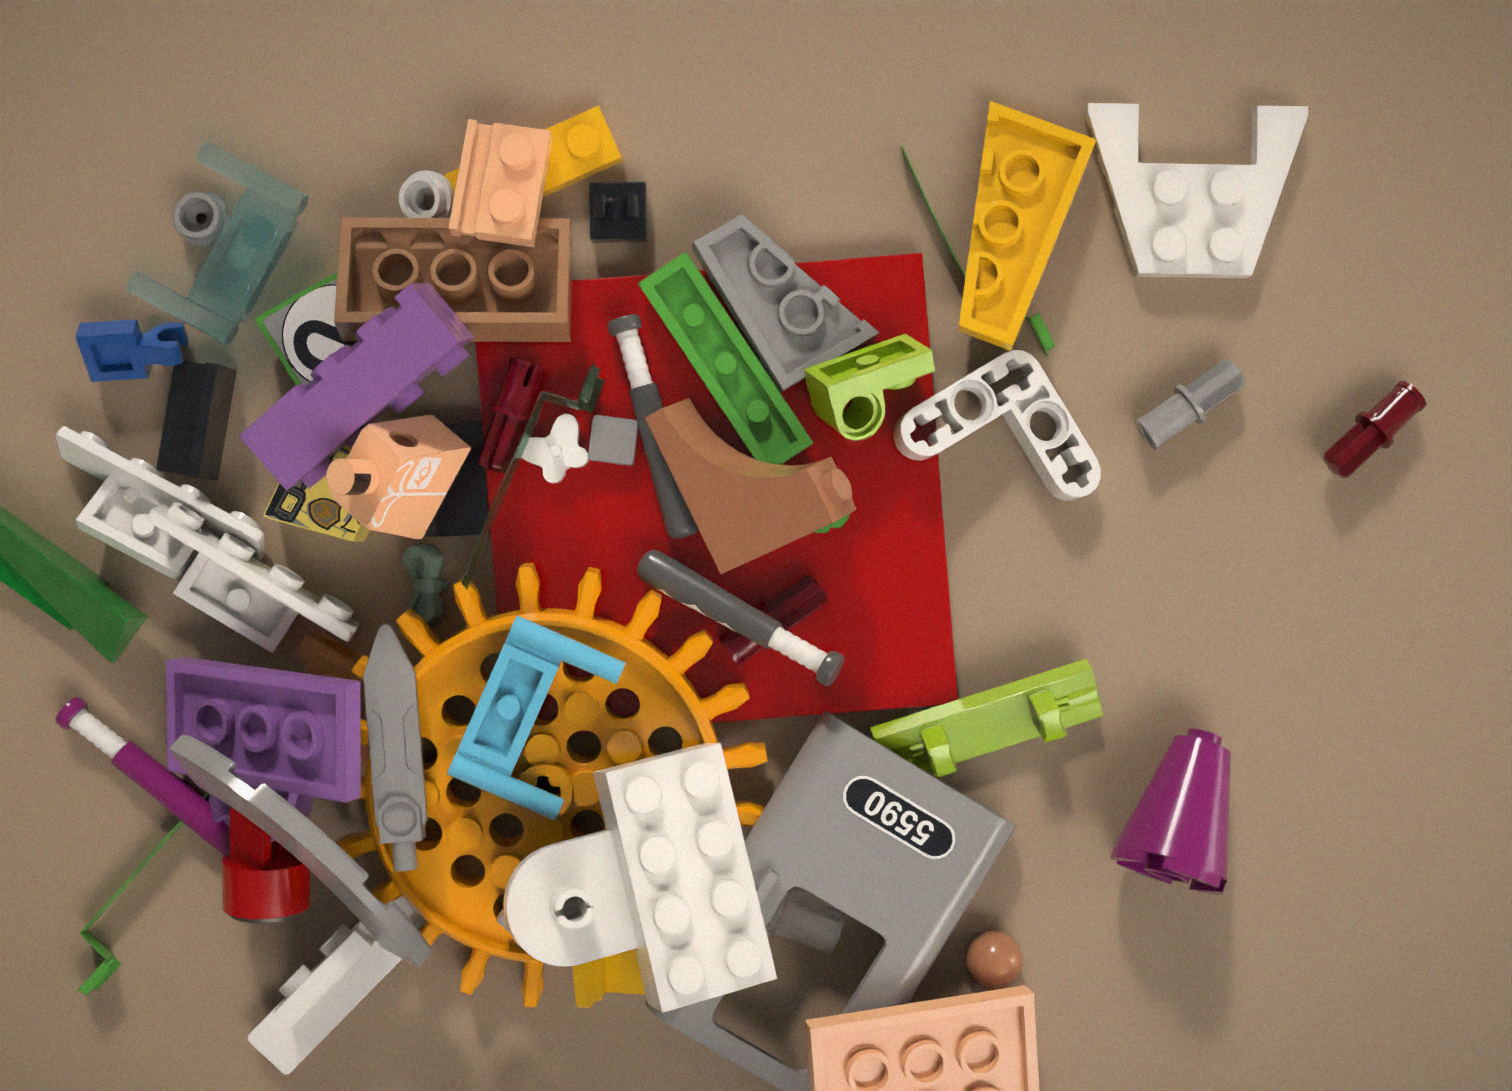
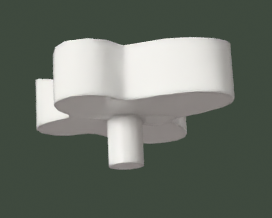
[518,414,589,484]

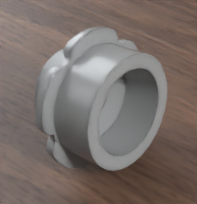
[173,191,230,247]

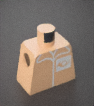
[326,415,471,539]

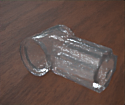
[765,887,846,954]

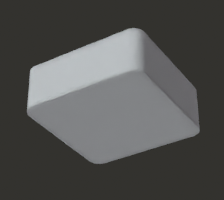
[588,415,639,466]

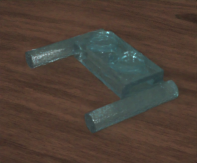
[126,141,309,345]

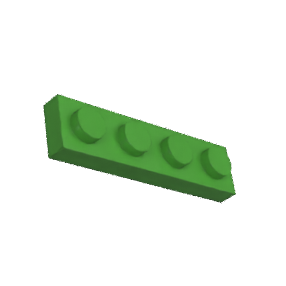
[638,252,813,465]

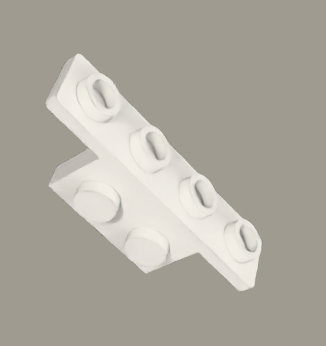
[55,426,265,582]
[146,502,360,653]
[248,896,426,1075]

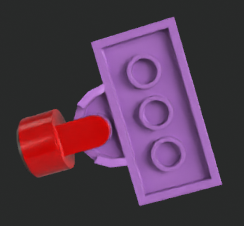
[166,657,361,923]

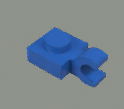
[75,319,189,382]

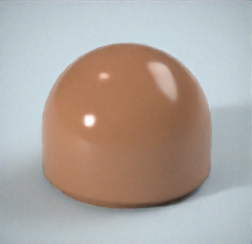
[965,930,1023,990]

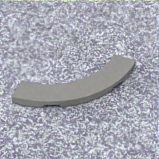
[168,734,432,968]

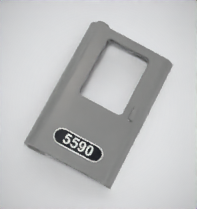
[645,710,1017,1091]

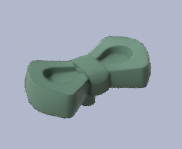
[401,543,448,628]

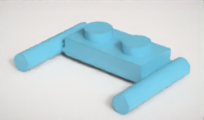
[447,615,626,821]

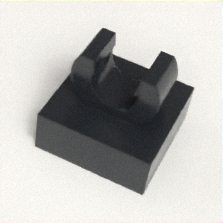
[589,182,648,243]

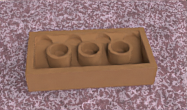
[334,217,572,342]

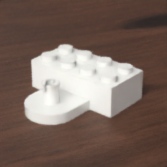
[503,743,777,1013]

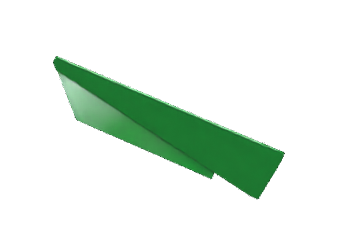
[0,506,148,663]

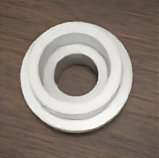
[398,170,454,218]

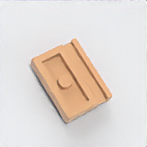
[448,119,553,247]

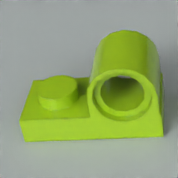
[804,334,935,441]

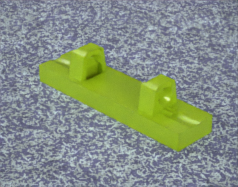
[870,659,1103,778]

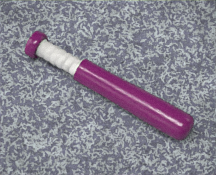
[55,697,230,856]

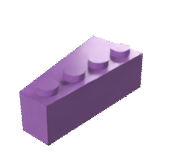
[239,283,474,491]

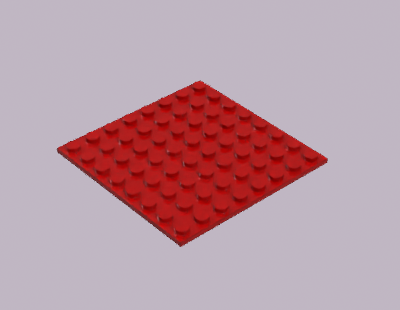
[476,253,958,734]

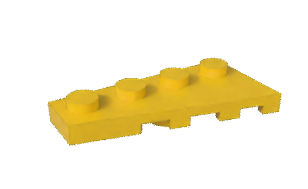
[958,101,1097,351]

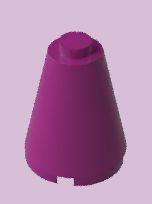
[1110,728,1231,894]

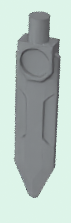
[363,624,428,871]

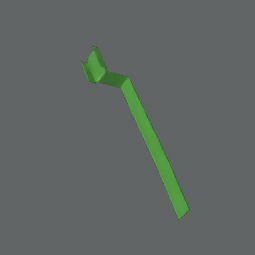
[901,146,1055,357]
[76,792,209,996]

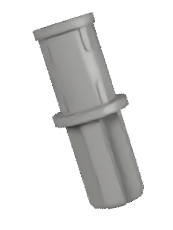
[1135,360,1245,450]

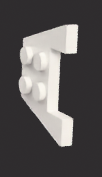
[1084,103,1308,278]

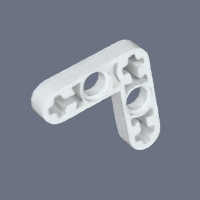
[893,350,1101,501]

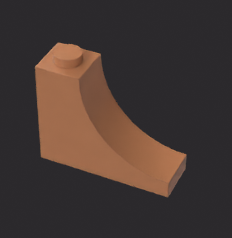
[644,398,856,574]

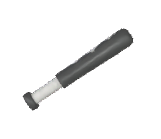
[607,314,699,539]
[637,550,845,686]

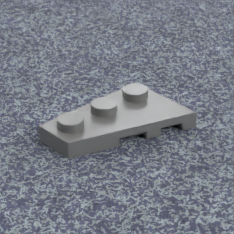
[691,214,879,393]

